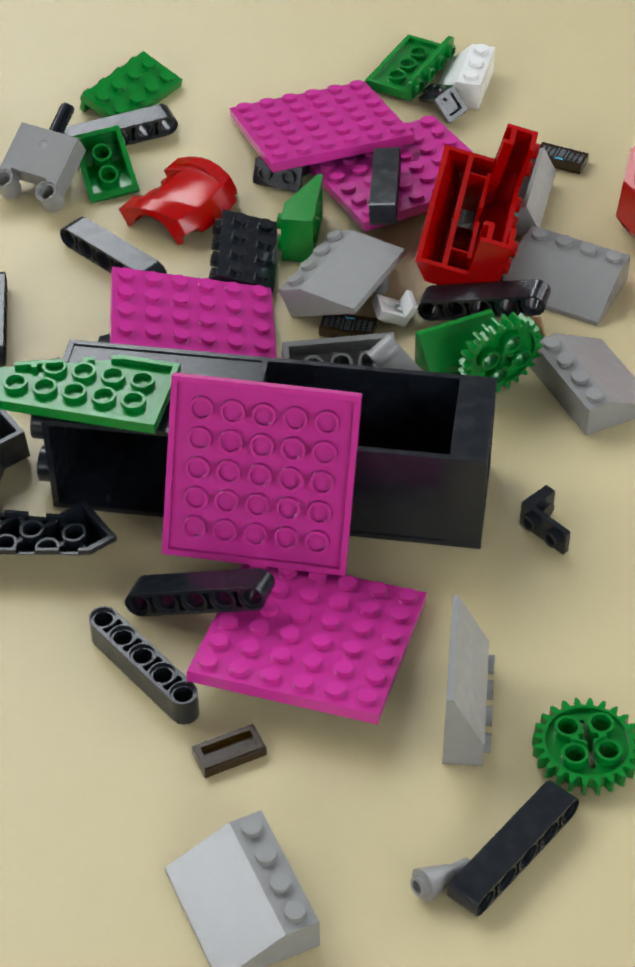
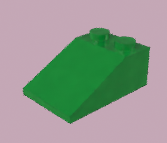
[73,125,140,204]
[277,174,323,262]

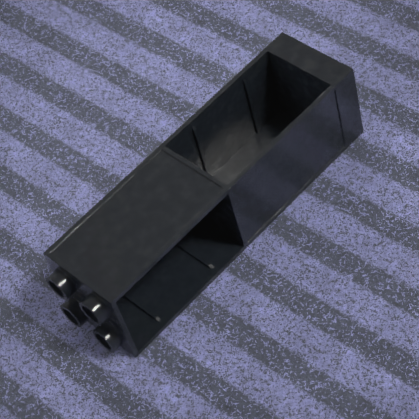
[30,339,497,549]

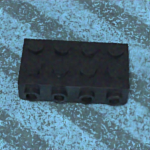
[208,209,277,294]

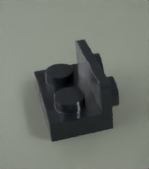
[253,156,310,192]

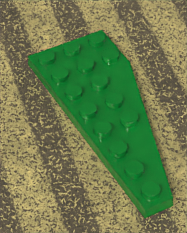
[0,355,181,434]

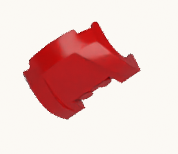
[119,156,238,245]

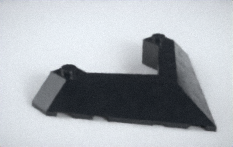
[0,410,117,556]

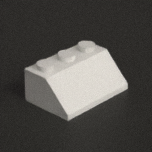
[439,44,495,109]

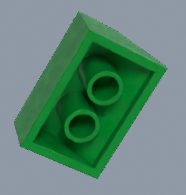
[415,309,496,375]

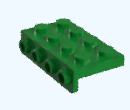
[365,34,456,101]
[80,51,183,118]

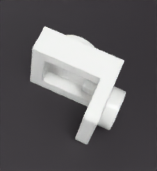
[372,290,418,327]

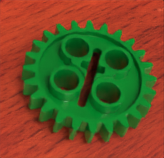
[458,312,543,393]
[532,698,635,795]

